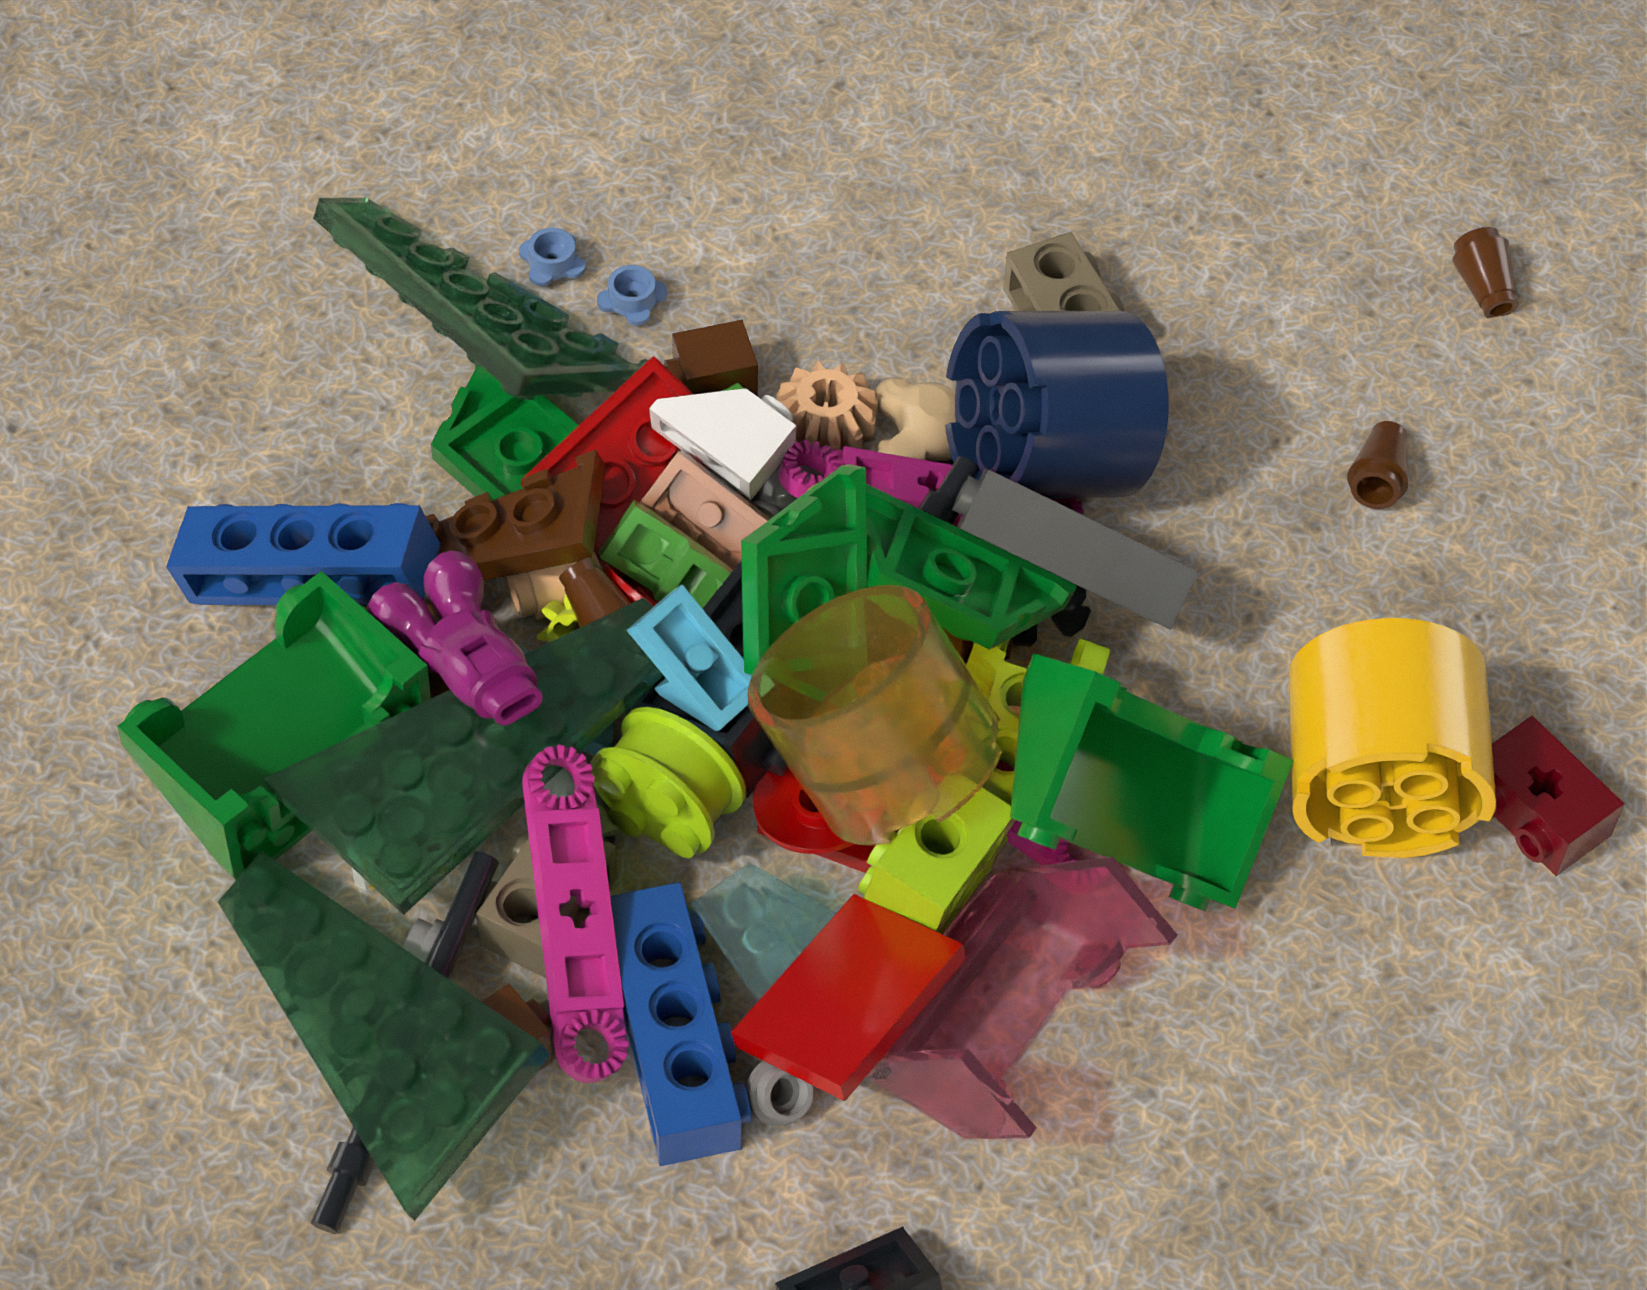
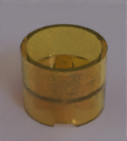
[747,585,1002,845]

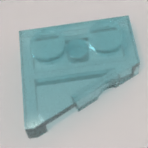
[690,862,837,1002]

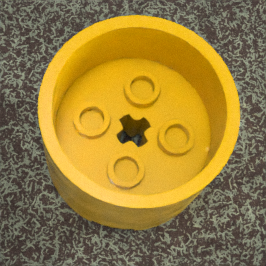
[1288,618,1496,858]

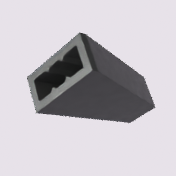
[952,469,1199,630]

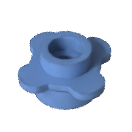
[519,228,586,287]
[597,265,667,326]

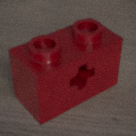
[1492,715,1625,876]

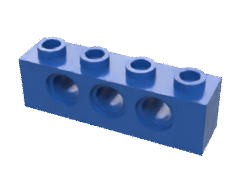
[166,503,441,605]
[610,882,752,1166]

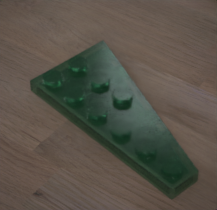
[313,197,648,400]
[264,598,663,915]
[218,851,551,1221]

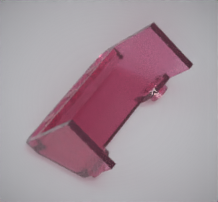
[867,857,1178,1139]

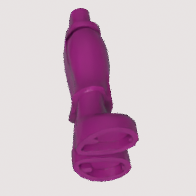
[367,551,543,725]

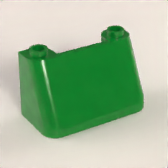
[117,571,433,882]
[1010,653,1294,911]

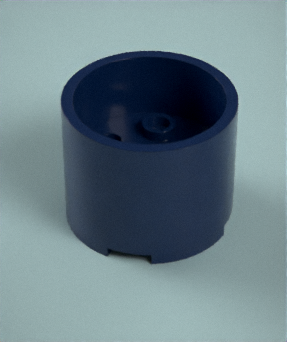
[945,311,1169,499]

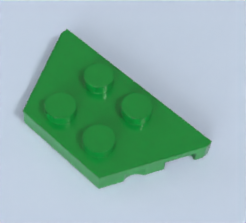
[431,346,579,500]
[741,464,869,719]
[866,484,1077,650]

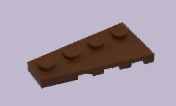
[426,449,606,581]

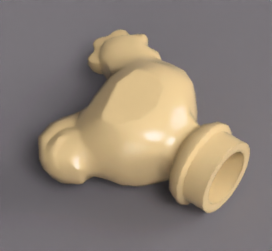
[875,377,956,462]

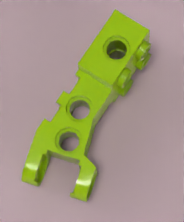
[857,638,1111,935]

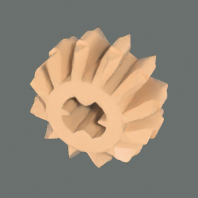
[777,360,878,450]

